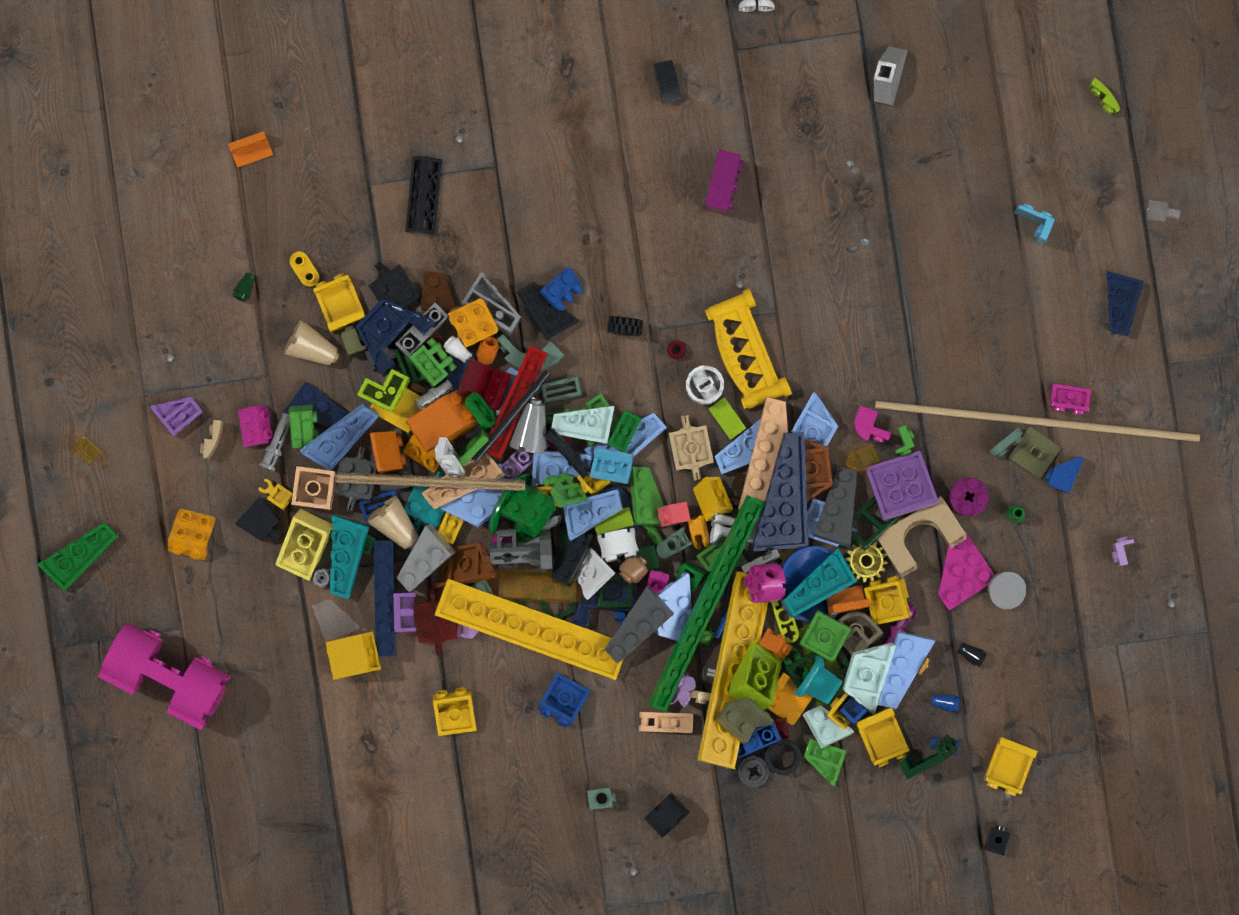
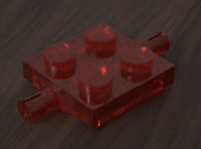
[415,589,457,655]

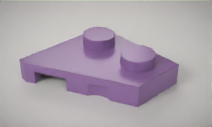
[150,397,203,436]

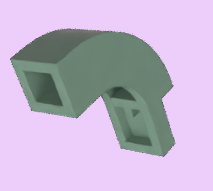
[497,334,564,371]

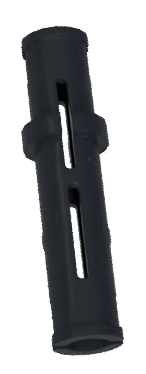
[544,428,591,478]

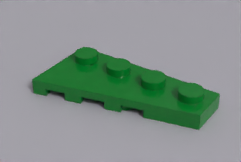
[37,523,119,591]

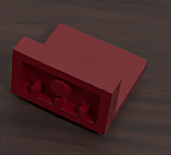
[457,359,512,410]

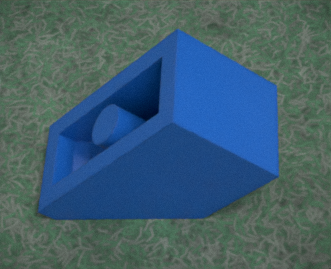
[1045,456,1084,494]

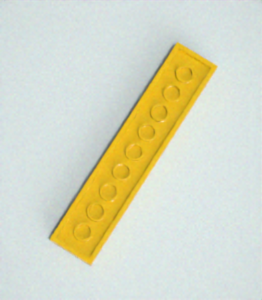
[698,572,768,769]
[434,579,624,680]

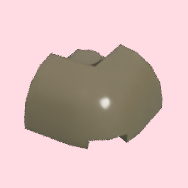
[838,612,883,655]

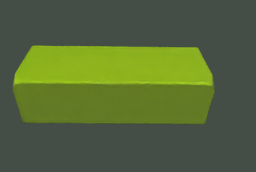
[709,397,746,440]
[595,507,634,536]

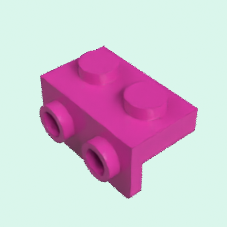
[1049,384,1091,415]
[238,405,273,447]

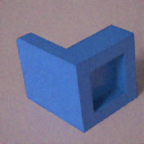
[839,697,867,724]

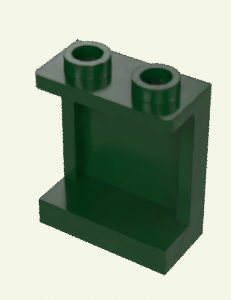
[898,734,957,780]

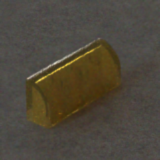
[498,570,578,604]

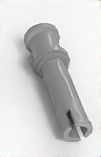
[259,413,290,472]

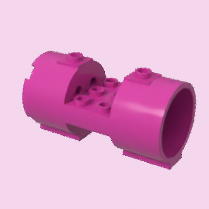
[98,622,231,731]

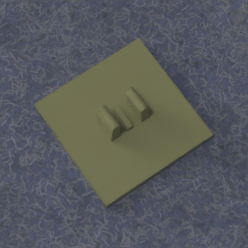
[1008,426,1061,479]

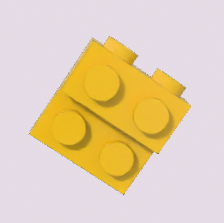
[864,576,911,625]
[433,687,477,736]

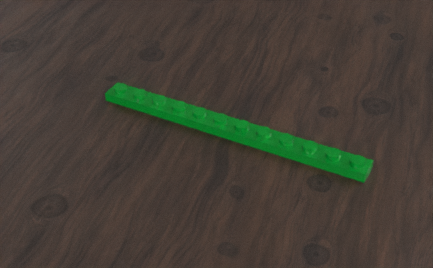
[648,495,765,712]

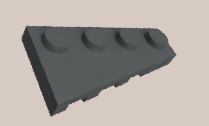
[814,466,857,548]
[604,585,674,664]

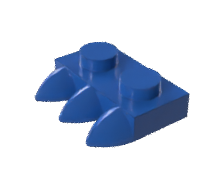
[540,267,583,311]

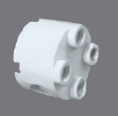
[686,366,724,405]
[597,528,639,563]

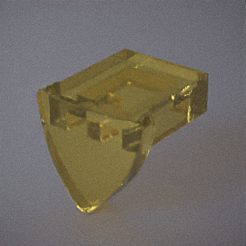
[70,436,103,465]
[846,444,880,471]

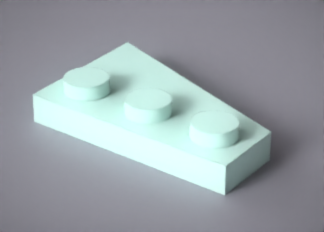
[551,406,614,444]

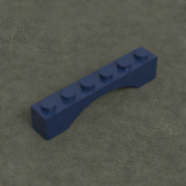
[374,540,396,657]

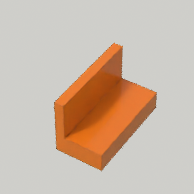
[228,131,273,168]
[826,585,870,615]

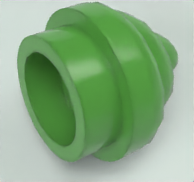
[700,625,715,646]

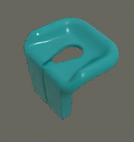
[794,656,842,704]

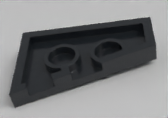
[517,282,579,341]

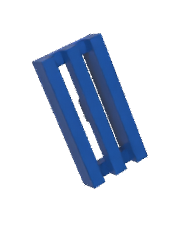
[358,490,398,520]

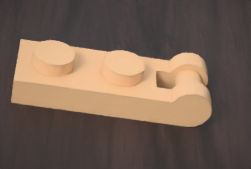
[639,712,693,733]

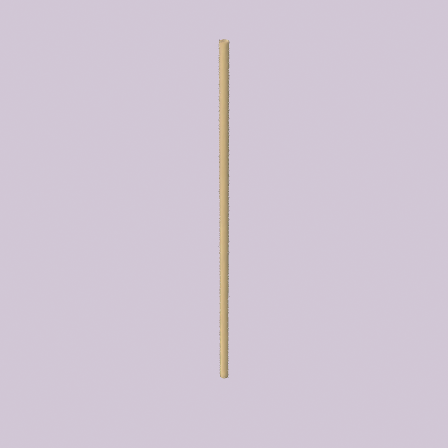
[875,401,1200,442]

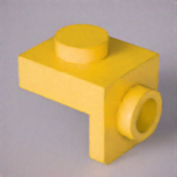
[577,474,611,496]

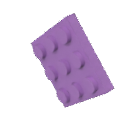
[865,451,939,521]

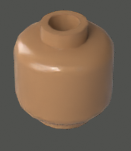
[619,555,648,584]

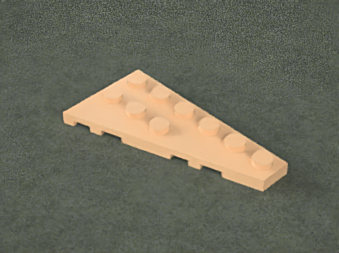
[738,397,788,515]

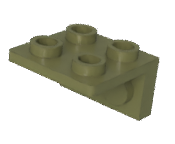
[715,697,774,744]

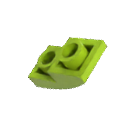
[1088,78,1120,114]

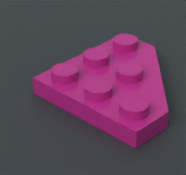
[938,531,995,611]

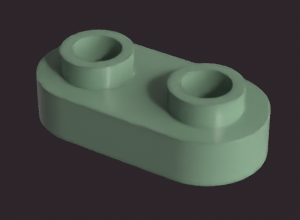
[989,427,1023,458]

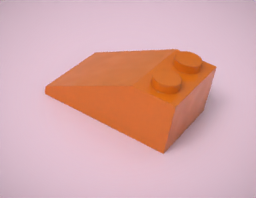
[406,390,477,453]
[370,431,407,474]

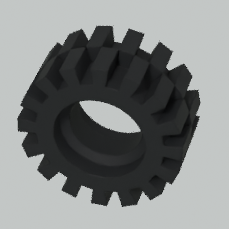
[607,316,643,336]

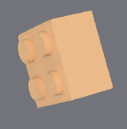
[291,466,337,510]

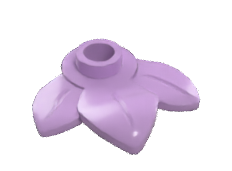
[670,672,696,707]

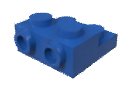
[537,672,590,727]

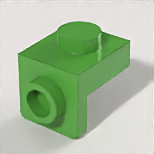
[894,425,914,456]

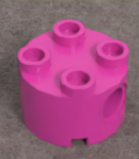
[744,563,786,603]

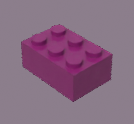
[704,149,743,215]

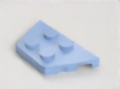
[791,392,838,446]
[440,463,505,528]
[655,572,692,641]

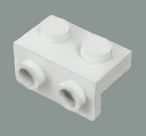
[435,437,465,477]

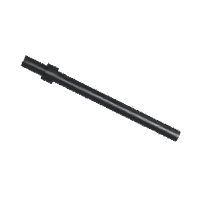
[472,370,551,464]

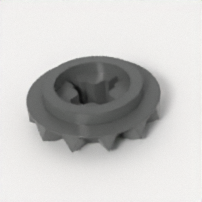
[738,756,769,787]

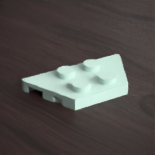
[842,643,896,714]

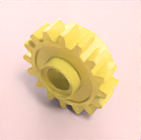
[845,540,887,582]

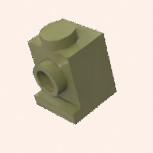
[341,326,368,357]

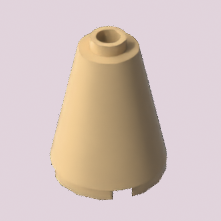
[284,320,339,366]
[368,496,419,550]

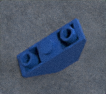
[737,722,781,759]

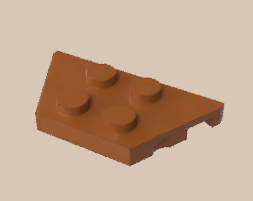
[805,438,833,501]
[434,542,496,590]

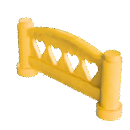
[705,288,792,409]

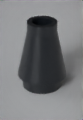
[957,642,987,667]

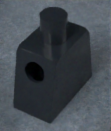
[235,497,283,543]

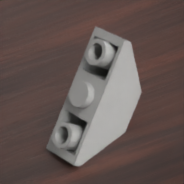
[874,46,908,106]
[395,303,449,357]

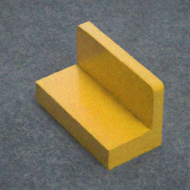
[693,477,733,521]

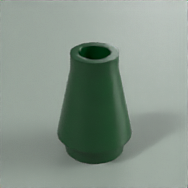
[232,272,256,302]

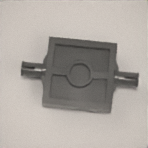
[333,446,378,512]

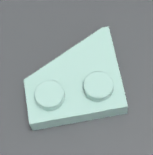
[803,705,854,748]

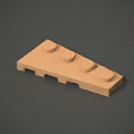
[421,453,505,509]

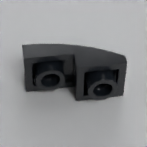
[653,60,681,103]

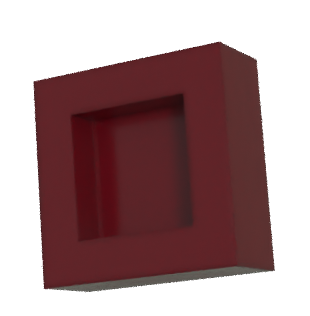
[773,717,790,739]

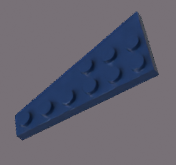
[751,432,808,551]

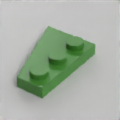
[630,467,664,526]

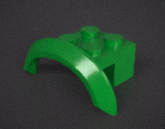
[489,473,556,539]

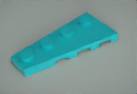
[330,514,369,599]
[782,548,857,618]

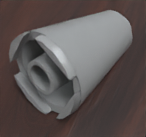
[509,398,547,453]

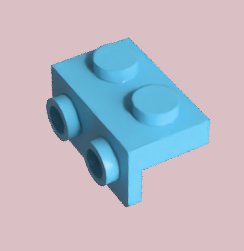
[590,448,633,484]

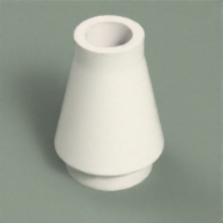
[443,336,472,363]

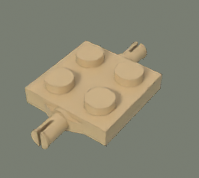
[669,415,714,481]

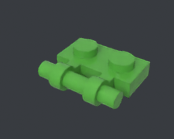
[408,338,457,388]
[543,473,587,508]

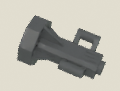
[486,529,553,572]

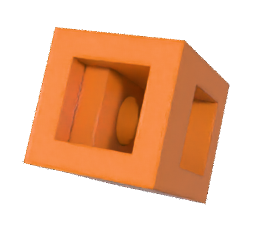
[759,628,792,660]

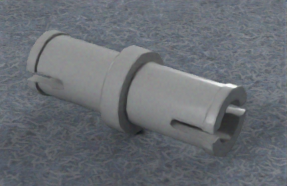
[415,380,454,410]

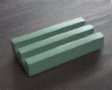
[541,376,582,403]

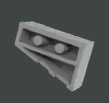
[461,271,521,338]
[397,523,456,592]

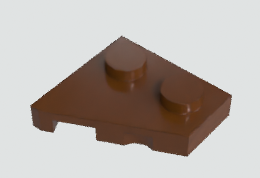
[420,271,456,313]

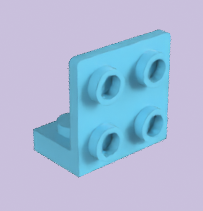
[1014,204,1055,245]

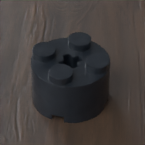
[644,793,690,838]

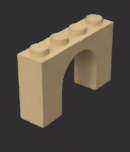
[877,496,967,578]

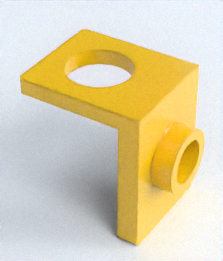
[826,692,851,730]

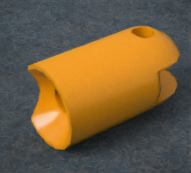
[687,515,710,550]

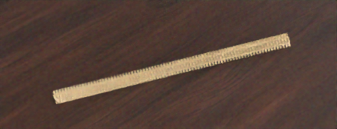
[335,472,525,491]

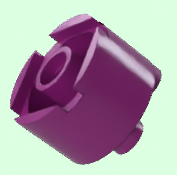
[948,478,989,517]

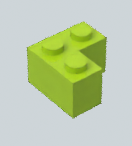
[357,369,410,414]

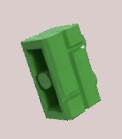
[289,405,319,449]

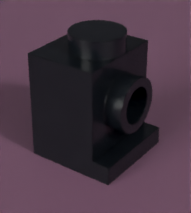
[984,825,1010,856]

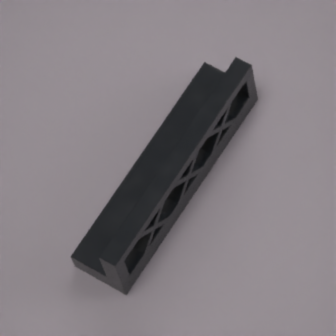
[405,156,442,235]

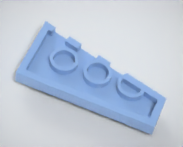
[584,413,667,460]

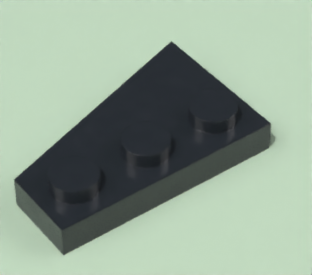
[551,523,595,588]

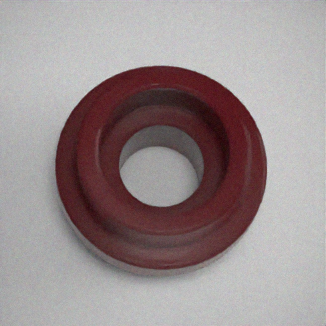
[667,340,686,359]

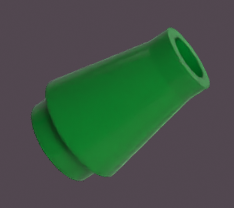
[1006,504,1025,524]

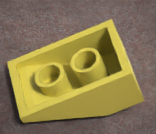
[275,509,333,581]

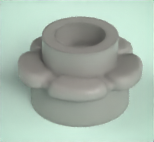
[312,569,330,587]

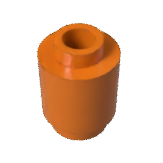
[476,336,499,365]

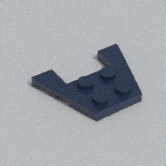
[356,299,435,377]
[571,572,639,627]

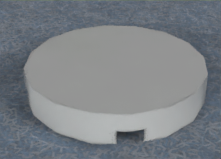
[988,571,1026,609]

